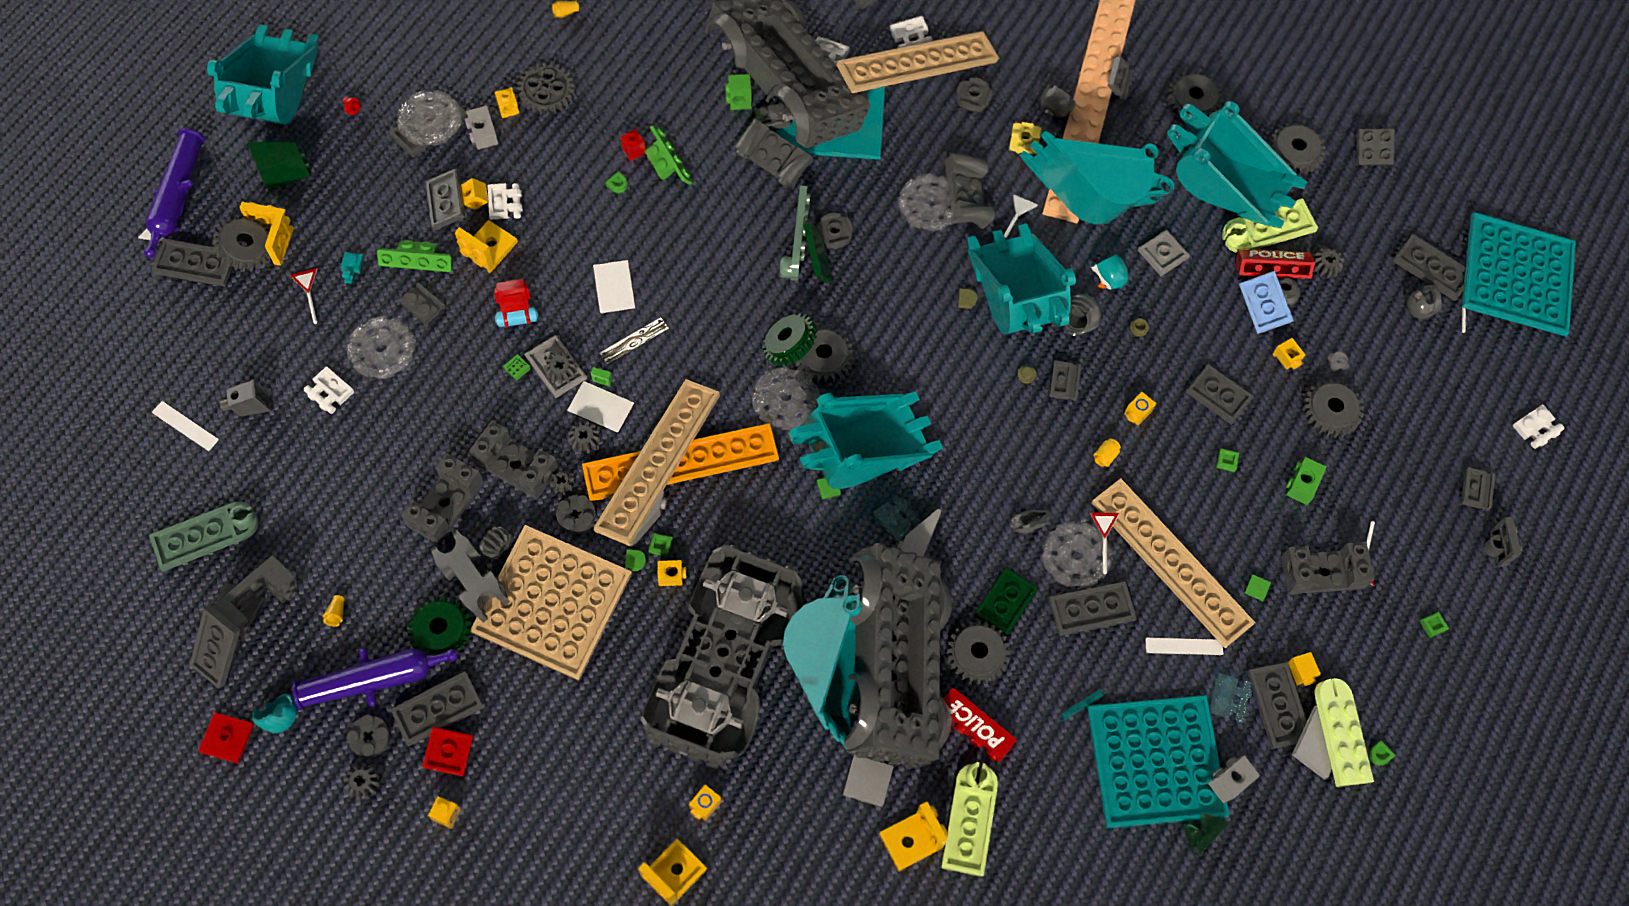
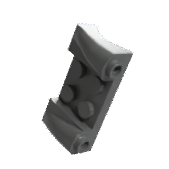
[734,119,814,189]
[945,153,995,229]

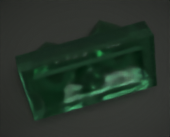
[1184,813,1229,855]

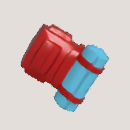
[494,279,539,328]

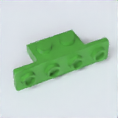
[644,125,693,185]
[377,240,452,272]

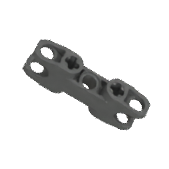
[431,529,510,623]

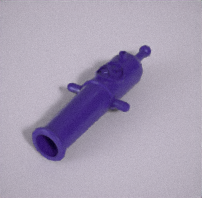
[144,128,205,258]
[292,648,458,710]

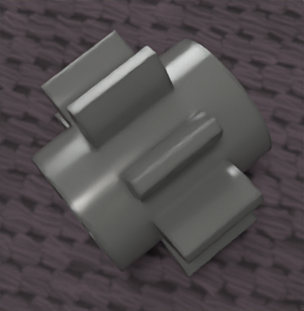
[549,470,574,495]

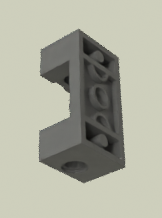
[469,421,559,500]
[401,453,484,545]
[1281,542,1374,594]
[212,555,298,643]

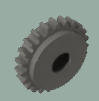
[1166,72,1223,117]
[1268,123,1326,175]
[213,216,271,272]
[795,327,853,384]
[1302,380,1364,438]
[946,621,1011,685]

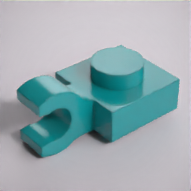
[340,252,364,284]

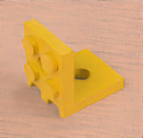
[240,202,294,266]
[455,220,518,273]
[879,802,948,871]
[638,839,707,906]

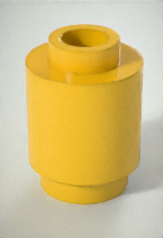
[1094,438,1121,467]

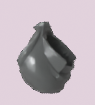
[1064,293,1102,336]

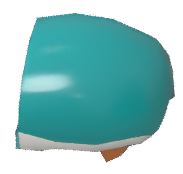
[1090,254,1129,290]

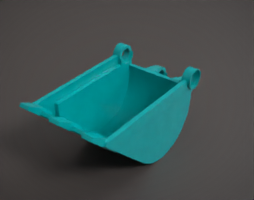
[207,25,319,125]
[1167,101,1308,228]
[1020,131,1174,224]
[967,224,1076,335]
[788,392,943,489]
[783,575,862,754]

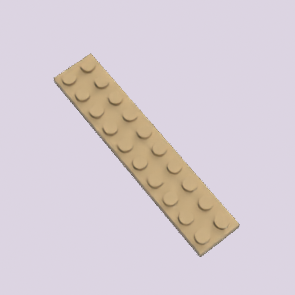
[837,31,999,93]
[594,379,720,546]
[1092,478,1256,648]

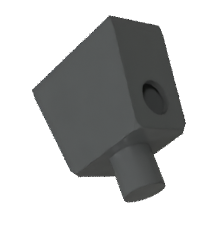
[220,380,271,416]

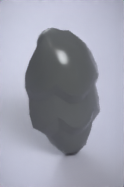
[1011,509,1051,533]

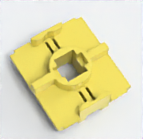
[1010,122,1041,155]

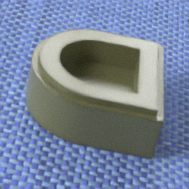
[958,288,978,309]

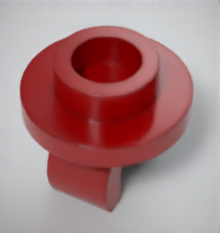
[341,96,361,115]

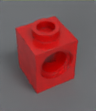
[620,129,646,161]

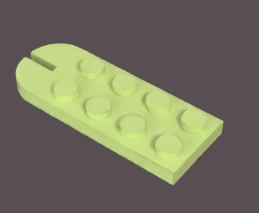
[1222,199,1318,253]
[1314,678,1374,787]
[941,762,998,877]

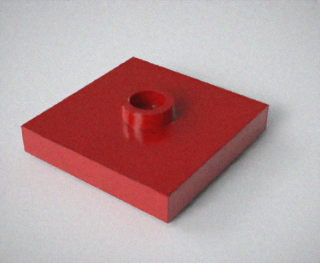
[198,712,255,764]
[422,726,474,776]

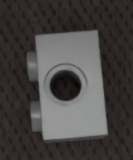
[465,106,498,149]
[1208,755,1260,803]

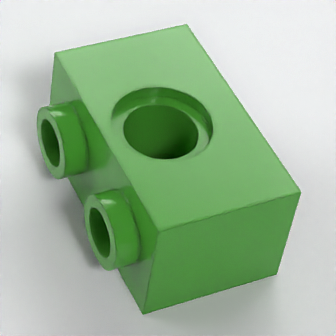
[725,74,752,110]
[1286,457,1327,505]

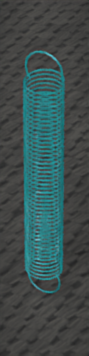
[1058,688,1107,721]

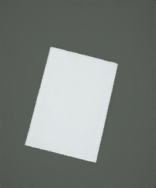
[593,260,635,313]
[567,381,634,432]

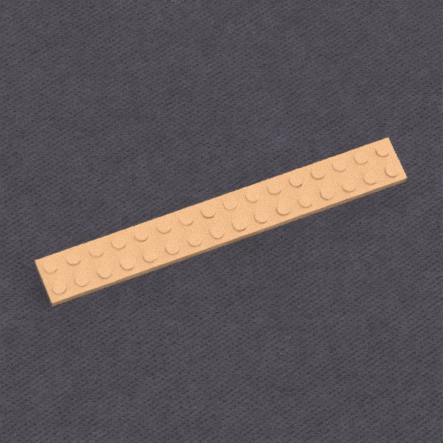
[1043,0,1135,223]

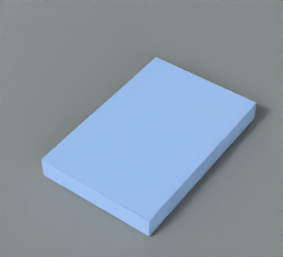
[1239,271,1293,334]

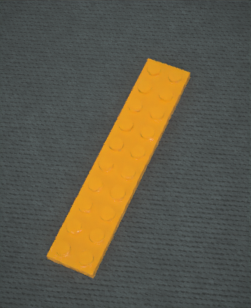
[582,423,779,501]

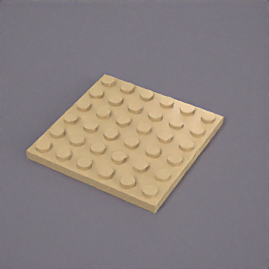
[471,525,632,681]

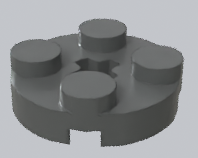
[956,78,992,112]
[817,213,853,249]
[556,495,596,534]
[346,715,390,758]

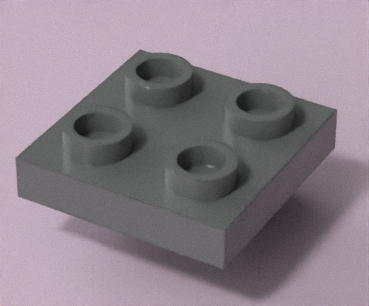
[1357,129,1394,165]
[1484,517,1522,567]

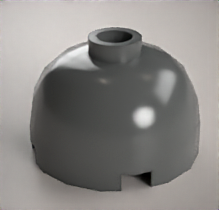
[1040,85,1076,119]

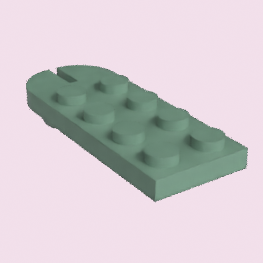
[780,185,810,281]
[149,502,258,572]

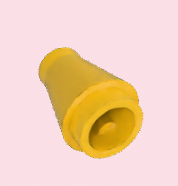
[552,1,579,18]
[323,595,345,627]

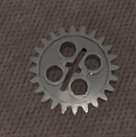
[517,63,575,115]

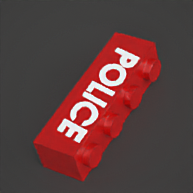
[1235,249,1315,279]
[944,688,1017,762]

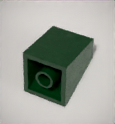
[247,142,310,191]

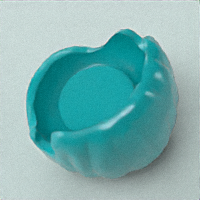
[253,694,298,733]

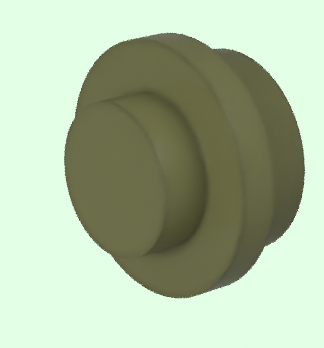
[1130,318,1149,337]
[1017,365,1036,384]

